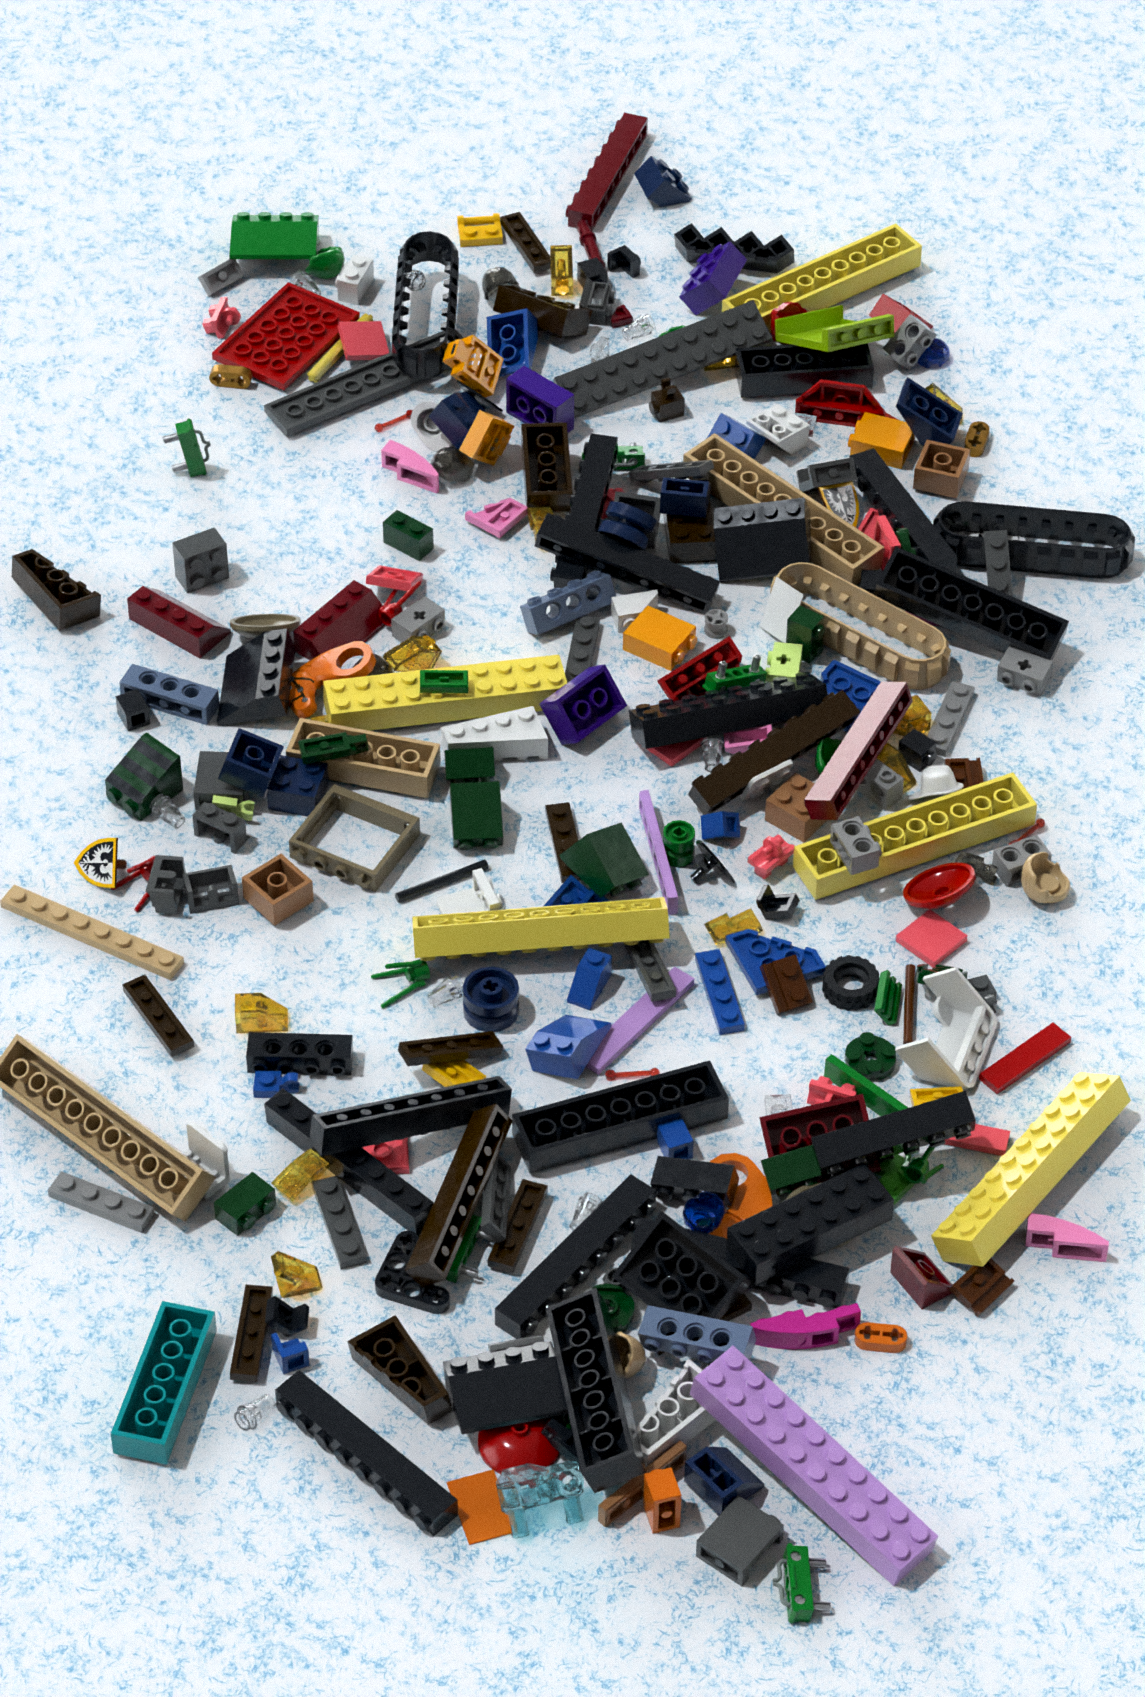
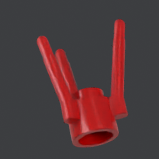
[378,581,421,627]
[111,856,155,912]

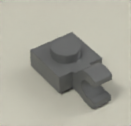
[967,974,997,1013]

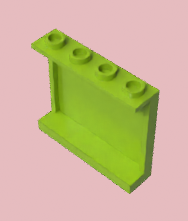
[775,305,894,352]

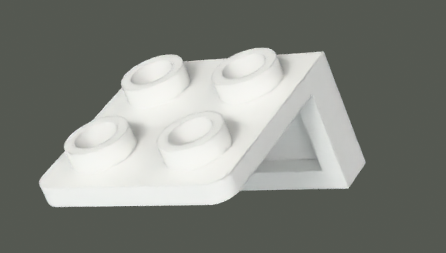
[740,759,794,801]
[436,868,502,914]
[184,1121,230,1200]

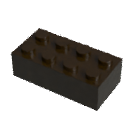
[521,422,573,512]
[663,479,716,564]

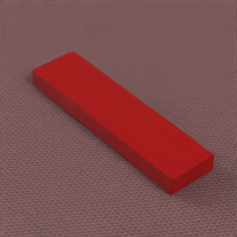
[979,1022,1071,1094]

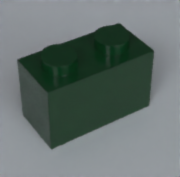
[383,510,434,561]
[786,605,825,664]
[444,747,495,784]
[761,1145,822,1197]
[214,1172,276,1236]

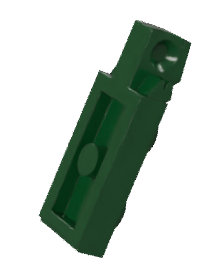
[298,732,368,765]

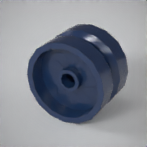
[598,501,657,550]
[462,966,519,1032]

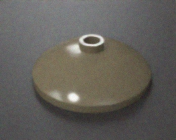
[230,613,301,639]

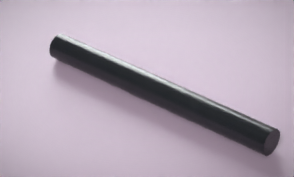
[395,859,488,903]

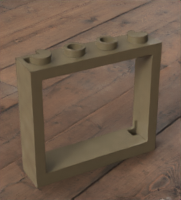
[289,784,420,892]

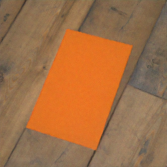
[446,1470,517,1545]

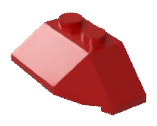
[795,379,885,427]
[657,636,742,701]

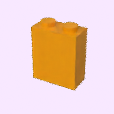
[848,412,915,469]
[623,605,697,671]

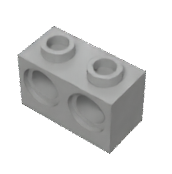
[883,314,937,370]
[857,759,904,811]
[830,816,882,875]
[992,835,1052,887]

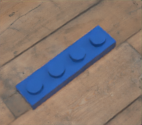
[695,949,745,1035]

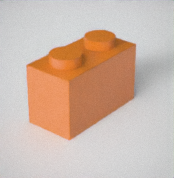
[643,1467,681,1534]

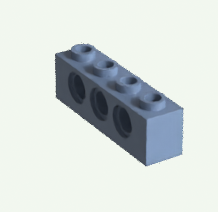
[520,571,616,635]
[119,664,219,725]
[638,1305,756,1363]

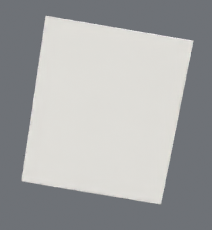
[759,577,803,643]

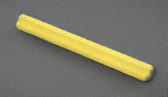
[307,313,373,383]

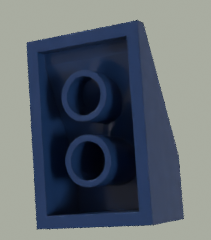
[896,377,963,446]
[428,391,488,450]

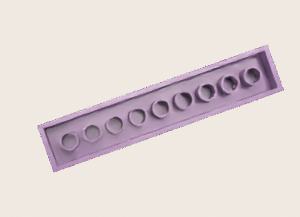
[690,1346,938,1586]

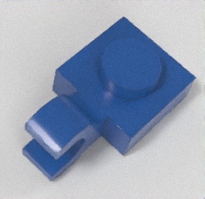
[253,1071,300,1098]

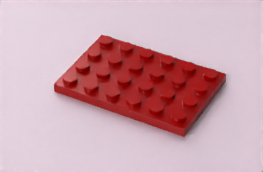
[212,282,360,390]

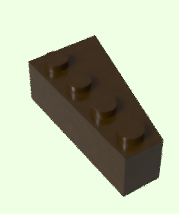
[493,285,592,339]
[11,549,101,631]
[347,1315,453,1425]

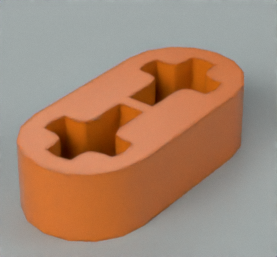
[854,1322,907,1353]

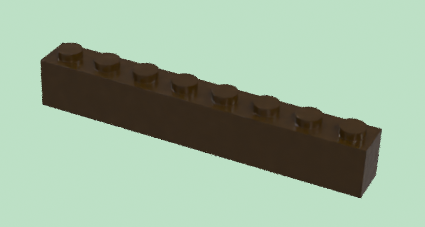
[688,690,860,815]
[405,1104,512,1287]

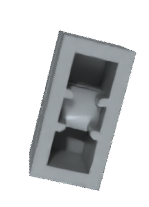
[391,596,445,650]
[997,646,1053,696]

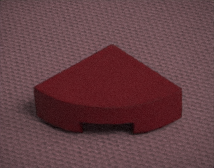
[611,304,633,328]

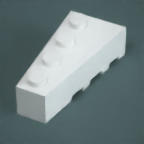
[441,706,548,762]
[636,1359,716,1467]

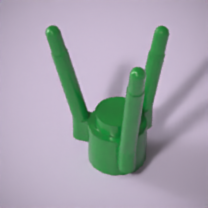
[371,959,430,1008]
[901,1145,944,1184]

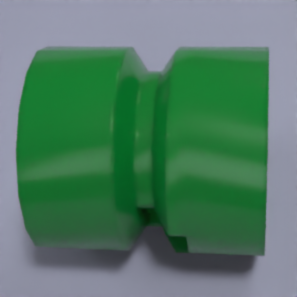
[663,820,695,867]

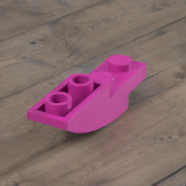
[750,1303,861,1350]

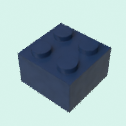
[218,728,284,797]
[267,755,329,817]

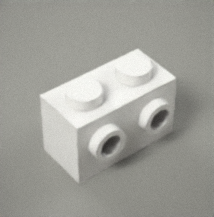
[335,254,374,305]

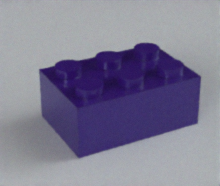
[679,241,747,315]
[506,366,574,433]
[539,664,627,745]

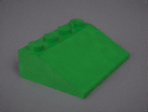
[229,212,319,259]

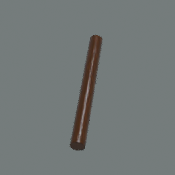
[903,964,916,1045]

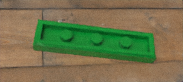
[824,1054,908,1116]

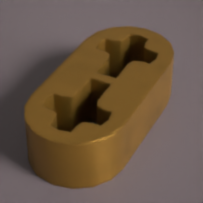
[209,364,252,389]
[964,421,989,457]

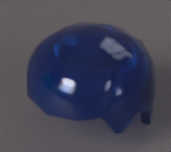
[917,338,950,369]
[682,1191,726,1234]

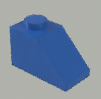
[567,948,612,1010]

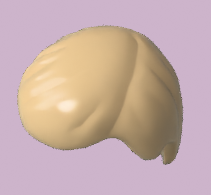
[1021,852,1070,904]

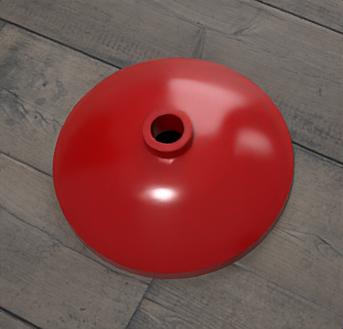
[903,862,976,909]
[478,1417,560,1478]

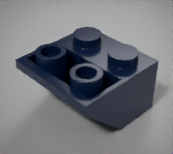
[634,156,692,207]
[660,477,711,518]
[684,1446,764,1515]

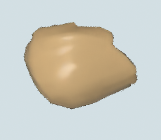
[615,1332,646,1379]

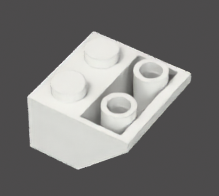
[746,404,810,455]

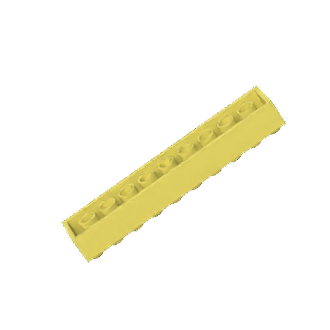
[722,223,922,333]
[323,655,567,731]
[793,772,1037,900]
[412,897,670,961]
[931,1072,1131,1267]

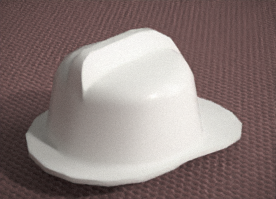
[410,401,452,452]
[908,765,964,800]

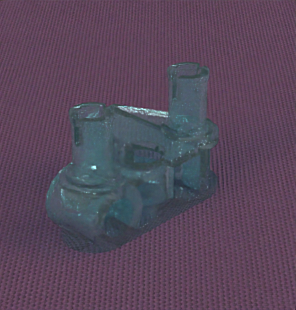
[496,1461,584,1538]

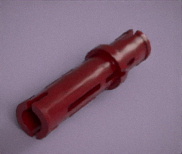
[576,220,605,268]

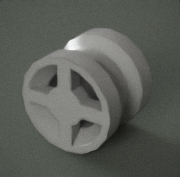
[704,609,728,639]

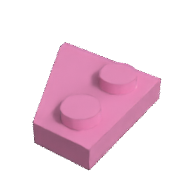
[465,498,528,538]

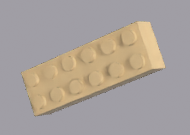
[286,718,441,798]

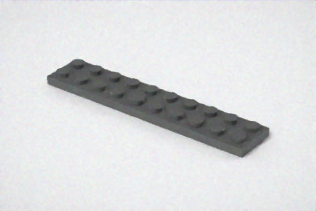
[553,300,772,418]
[264,329,464,436]

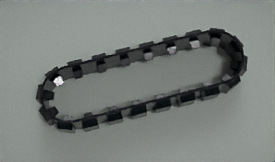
[392,231,459,379]
[933,501,1135,579]

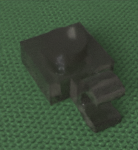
[955,851,998,885]

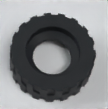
[822,955,880,1011]

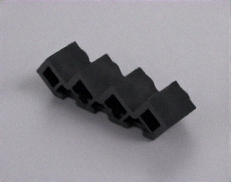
[674,223,795,274]

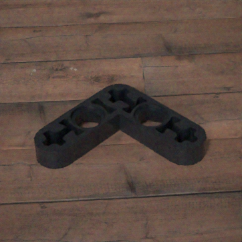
[375,1231,450,1314]

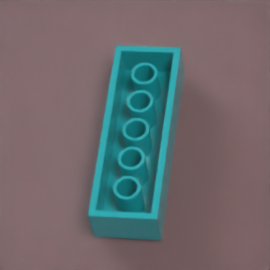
[111,1301,217,1465]

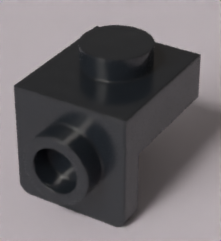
[607,245,641,278]
[756,885,800,919]
[265,1296,309,1337]

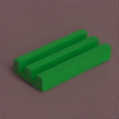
[420,670,468,693]
[874,970,902,1026]

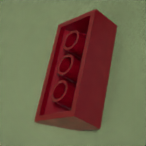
[293,580,385,660]
[127,586,231,659]

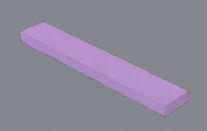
[639,790,678,915]
[586,966,695,1075]

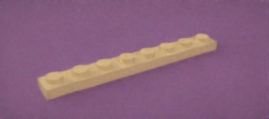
[0,884,184,980]

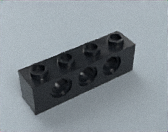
[246,1032,353,1076]

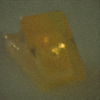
[271,1251,323,1298]

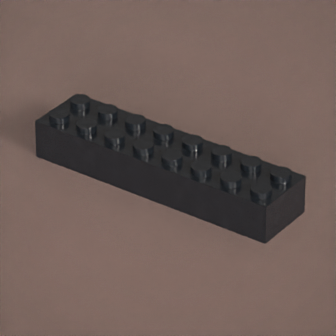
[875,547,1069,661]
[629,672,827,749]
[512,1060,729,1173]
[546,1287,647,1493]

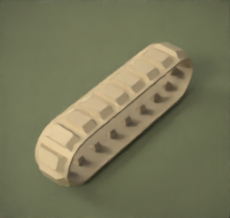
[770,562,951,690]

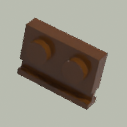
[944,758,984,794]
[760,954,813,1015]
[949,1258,1015,1318]

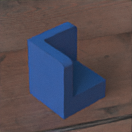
[701,811,740,840]
[657,1119,694,1159]
[271,1333,310,1374]

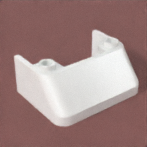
[895,967,997,1090]

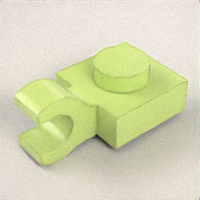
[212,795,255,821]

